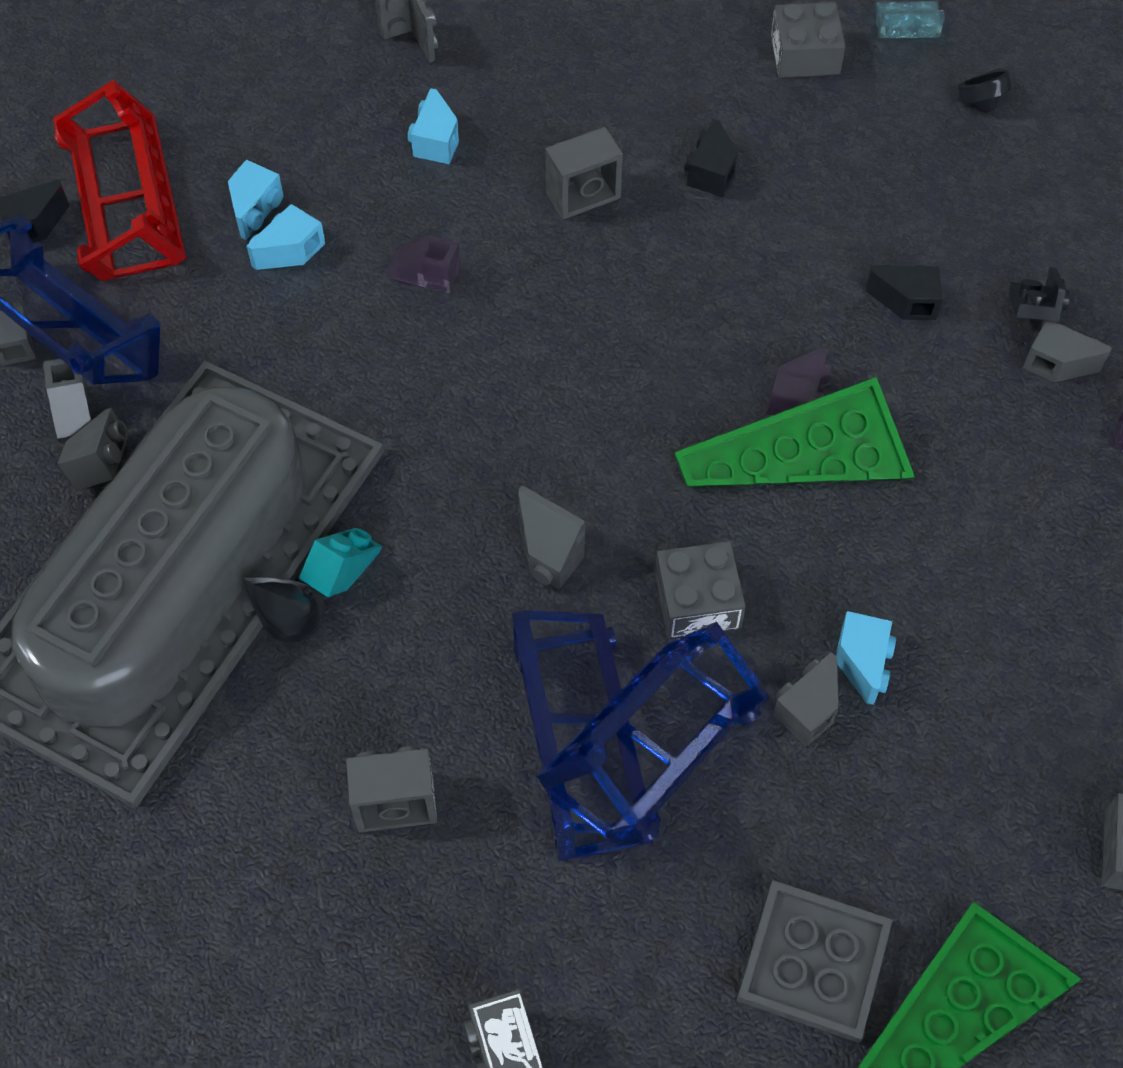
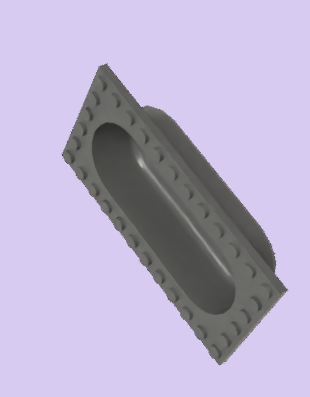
[0,360,385,809]

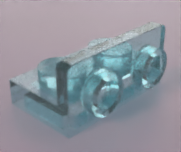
[875,2,945,38]

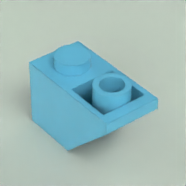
[408,88,459,165]
[228,159,284,240]
[247,204,325,270]
[836,611,896,705]

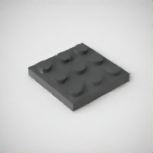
[737,880,893,1044]

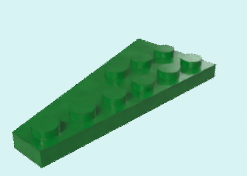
[674,377,915,487]
[858,902,1082,1068]

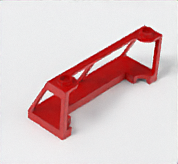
[53,80,187,281]

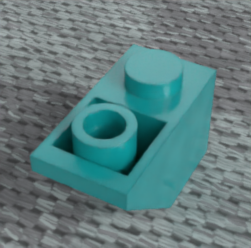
[299,528,382,597]

